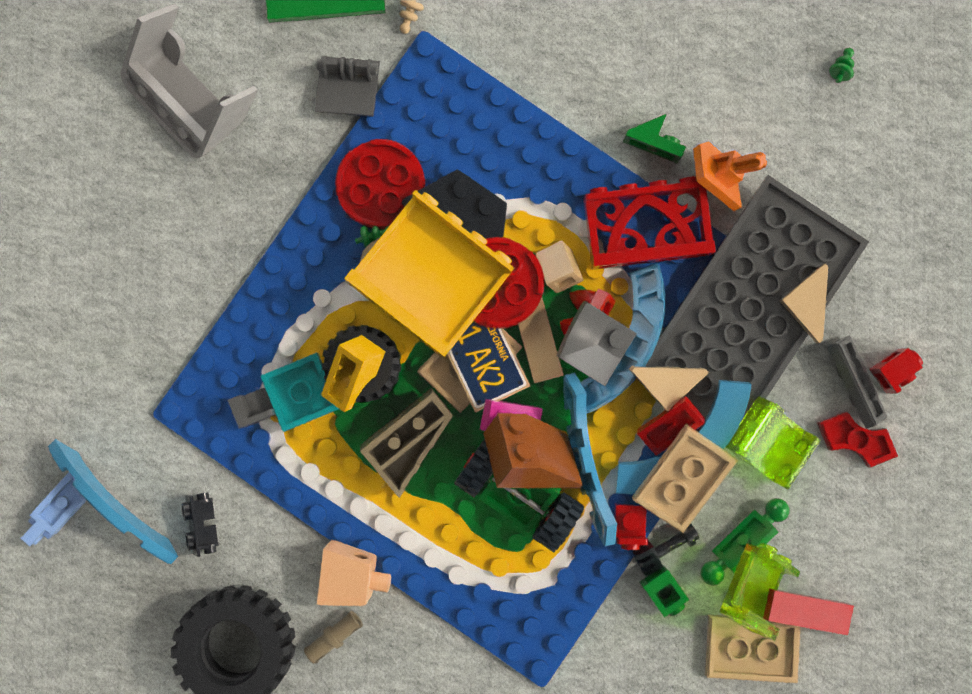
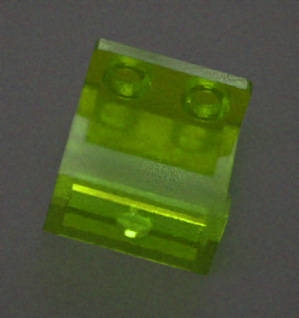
[726,396,821,489]
[719,543,800,641]

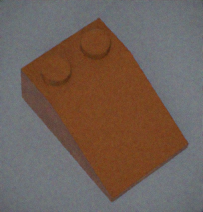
[483,413,582,488]

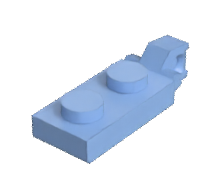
[20,472,87,547]

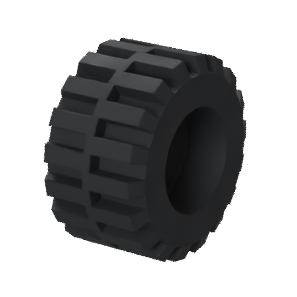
[321,325,402,402]

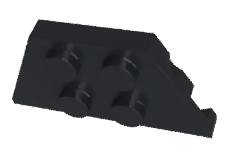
[400,169,507,239]

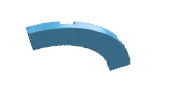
[580,263,665,414]
[563,373,617,547]
[616,380,752,494]
[48,439,178,564]

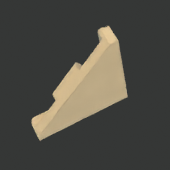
[780,264,828,344]
[629,366,709,411]

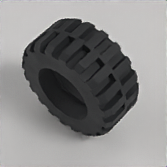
[171,585,296,694]

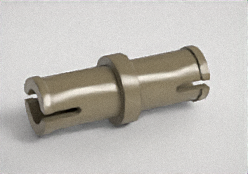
[304,611,363,664]

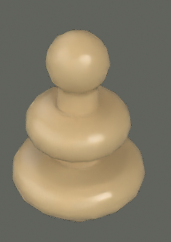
[399,0,424,34]

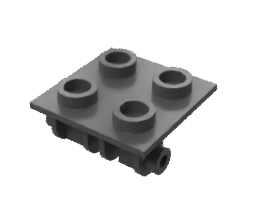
[314,56,380,117]

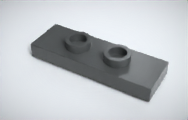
[828,335,887,429]

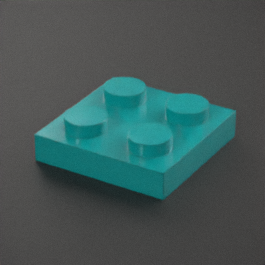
[261,353,339,432]

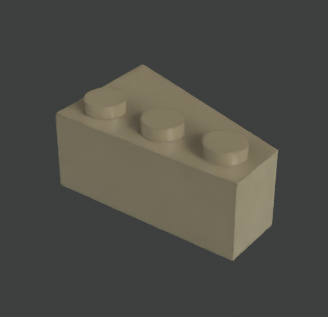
[360,388,452,498]

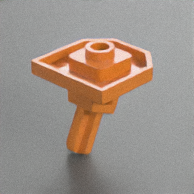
[693,141,767,212]

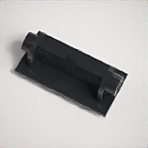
[181,492,219,557]

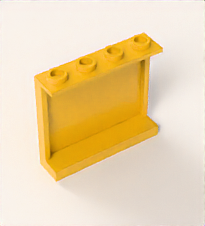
[344,190,514,359]

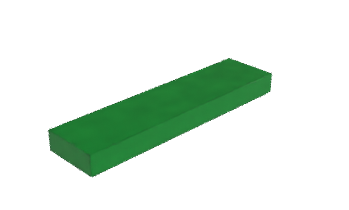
[266,0,386,23]

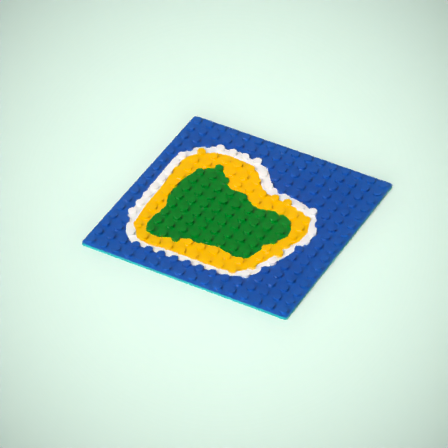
[153,31,726,687]

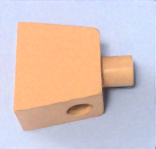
[317,540,391,606]

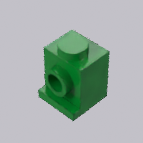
[639,565,689,618]

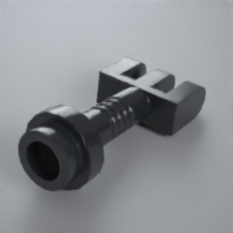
[632,523,700,576]

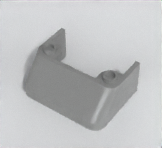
[121,3,258,158]

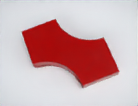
[817,412,898,467]

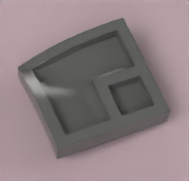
[557,301,637,386]

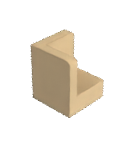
[536,240,584,293]

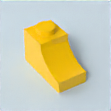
[321,335,386,412]

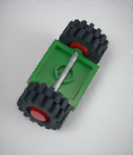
[454,438,584,552]

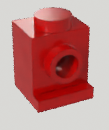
[869,348,923,394]

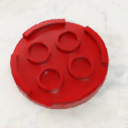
[335,139,426,230]
[473,237,544,329]

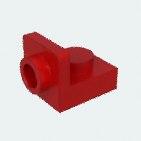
[614,504,648,550]

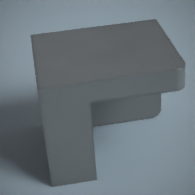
[228,387,276,428]

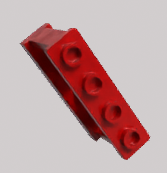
[583,176,716,270]

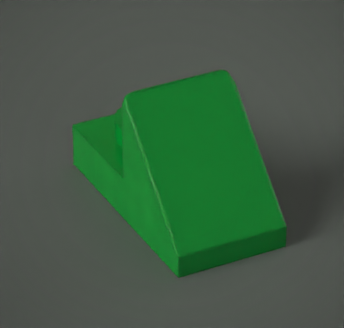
[623,114,686,164]

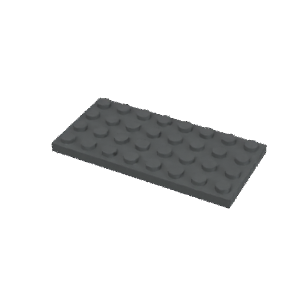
[645,175,869,443]

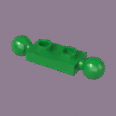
[700,498,790,586]

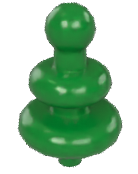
[829,47,855,83]
[355,226,389,248]

